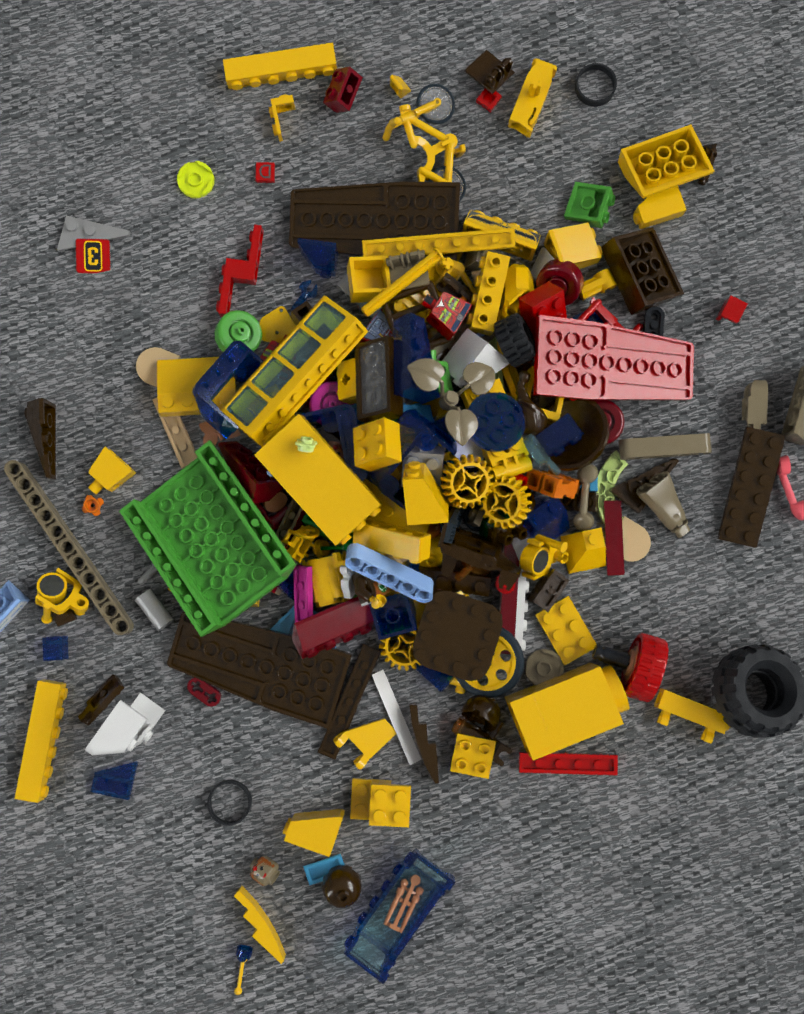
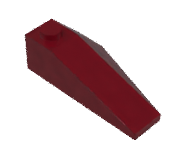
[218,441,283,504]

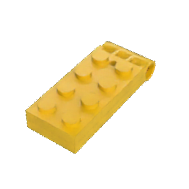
[460,378,533,482]

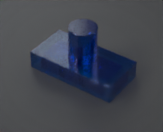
[416,663,455,692]

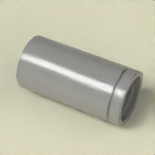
[135,589,174,631]

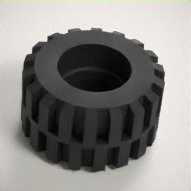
[494,313,536,368]

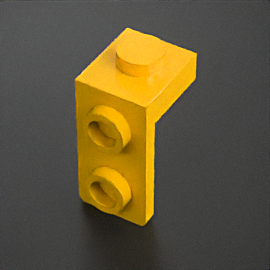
[268,94,296,142]

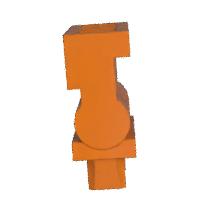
[526,468,581,499]

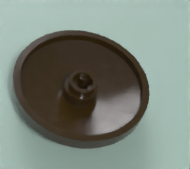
[534,398,610,471]

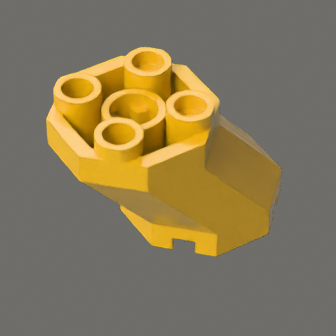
[501,264,534,319]

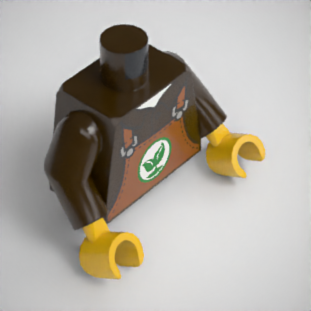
[351,573,393,609]

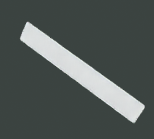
[372,670,422,765]

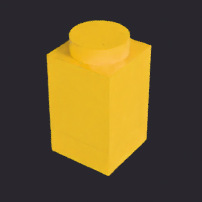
[504,663,630,760]

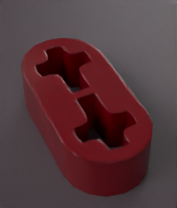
[187,678,222,707]

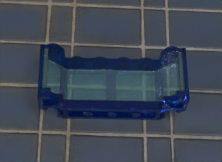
[344,848,456,984]

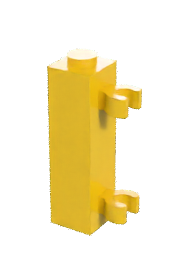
[654,688,730,744]

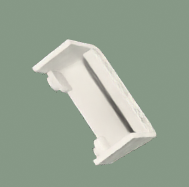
[85,693,166,756]

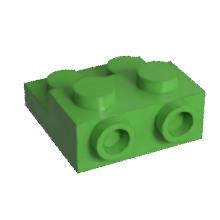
[564,182,615,228]

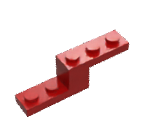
[216,224,264,318]

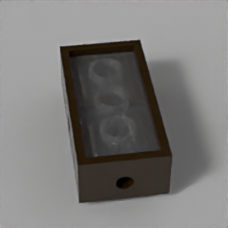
[355,335,404,423]

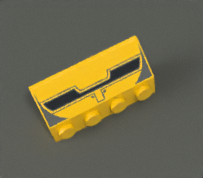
[462,210,541,261]

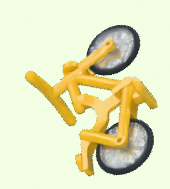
[383,84,466,201]

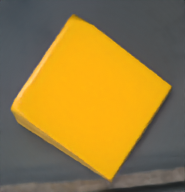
[390,75,411,99]

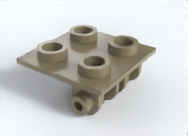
[386,249,430,290]

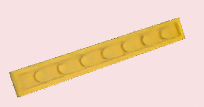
[362,228,516,258]

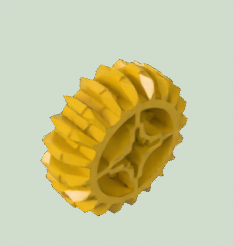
[440,454,494,509]
[479,475,532,529]
[379,618,422,671]

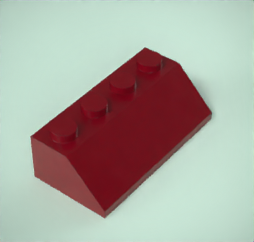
[292,596,374,659]

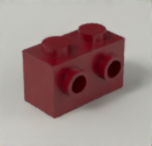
[323,66,363,113]

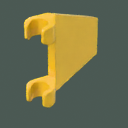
[333,718,396,770]

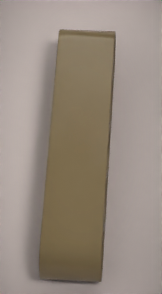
[618,433,712,460]

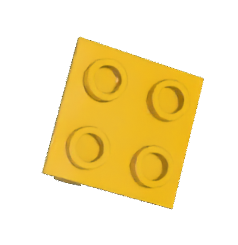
[450,733,496,779]

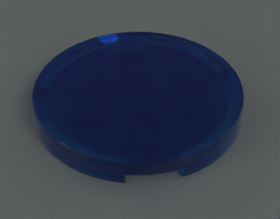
[468,392,525,452]

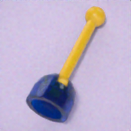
[234,945,253,995]

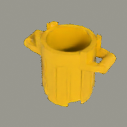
[302,551,350,608]

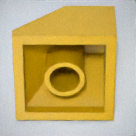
[560,528,606,574]

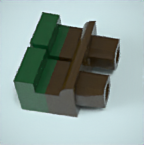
[480,511,528,546]

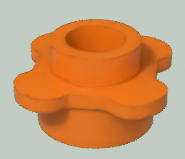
[82,495,104,516]

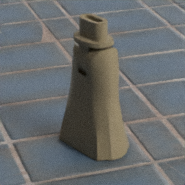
[636,471,690,538]

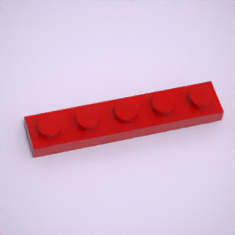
[519,751,618,775]

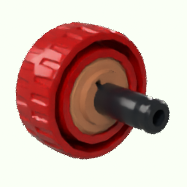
[592,633,669,702]

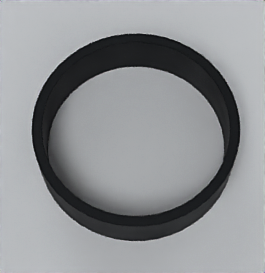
[575,63,617,107]
[207,780,252,826]

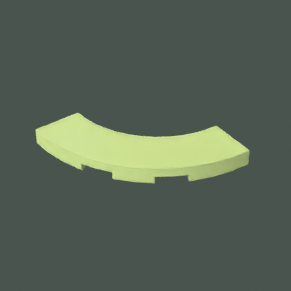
[597,450,628,526]

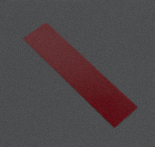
[604,500,625,576]

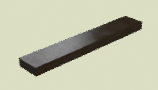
[318,644,381,760]

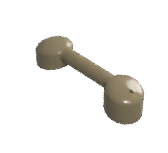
[573,464,598,531]

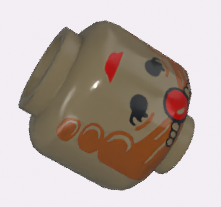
[250,855,280,886]

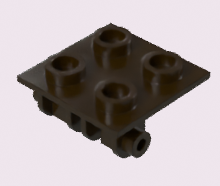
[464,50,515,94]

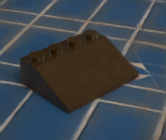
[601,227,684,315]

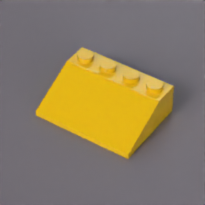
[618,125,715,198]
[157,356,236,417]

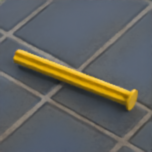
[361,247,444,317]

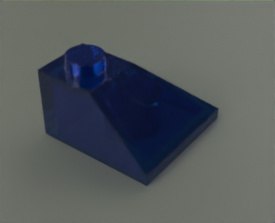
[298,238,338,279]

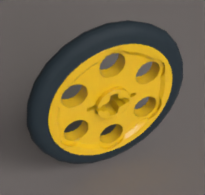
[456,628,524,698]

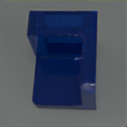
[42,635,69,661]

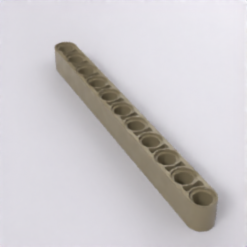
[4,460,134,635]

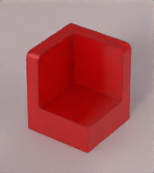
[716,295,748,324]

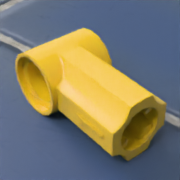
[579,268,617,301]

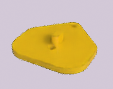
[260,306,296,343]

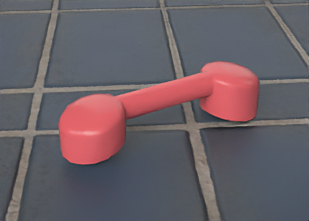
[776,455,804,521]

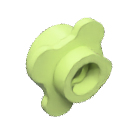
[295,436,317,453]

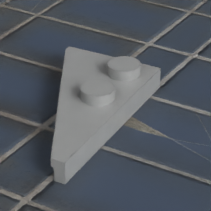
[57,216,131,252]

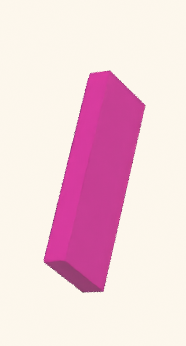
[293,565,313,623]

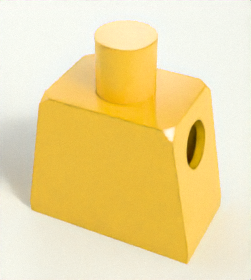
[88,447,136,495]

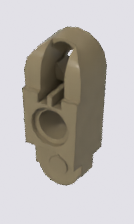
[742,380,768,430]

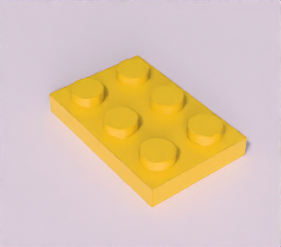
[535,596,596,666]

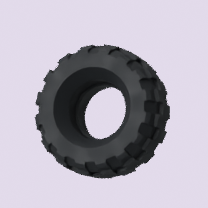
[711,644,804,738]

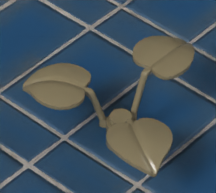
[407,358,495,446]

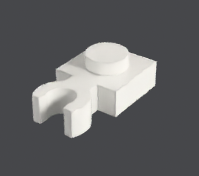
[340,565,357,599]

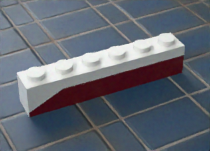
[499,537,530,654]

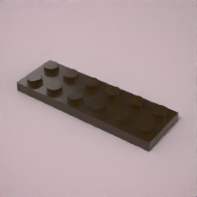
[717,427,786,548]

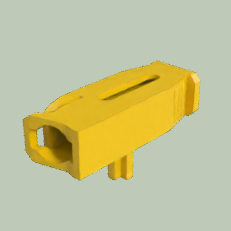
[508,58,557,138]

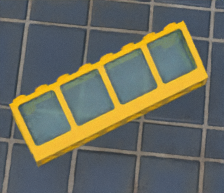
[220,295,369,447]

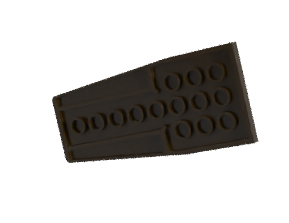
[289,181,461,261]
[167,612,352,729]

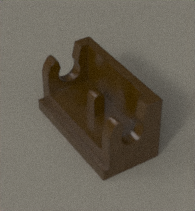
[527,568,570,612]

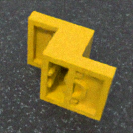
[350,778,411,828]

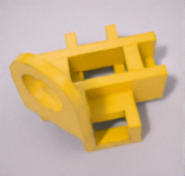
[282,525,320,563]

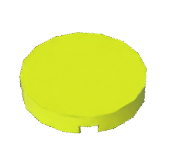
[177,161,214,198]

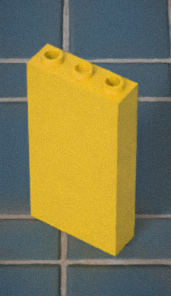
[254,414,382,546]

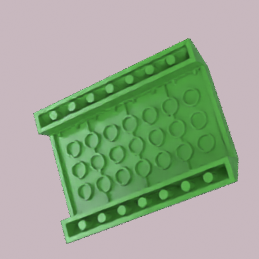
[119,440,297,637]

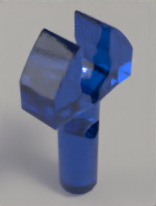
[291,280,318,311]

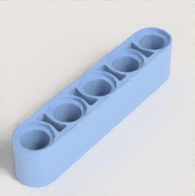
[345,543,434,603]

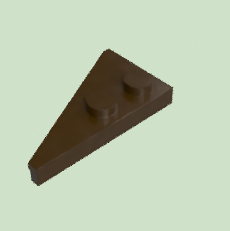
[609,458,679,513]

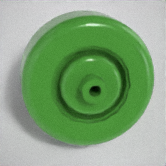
[214,310,262,358]

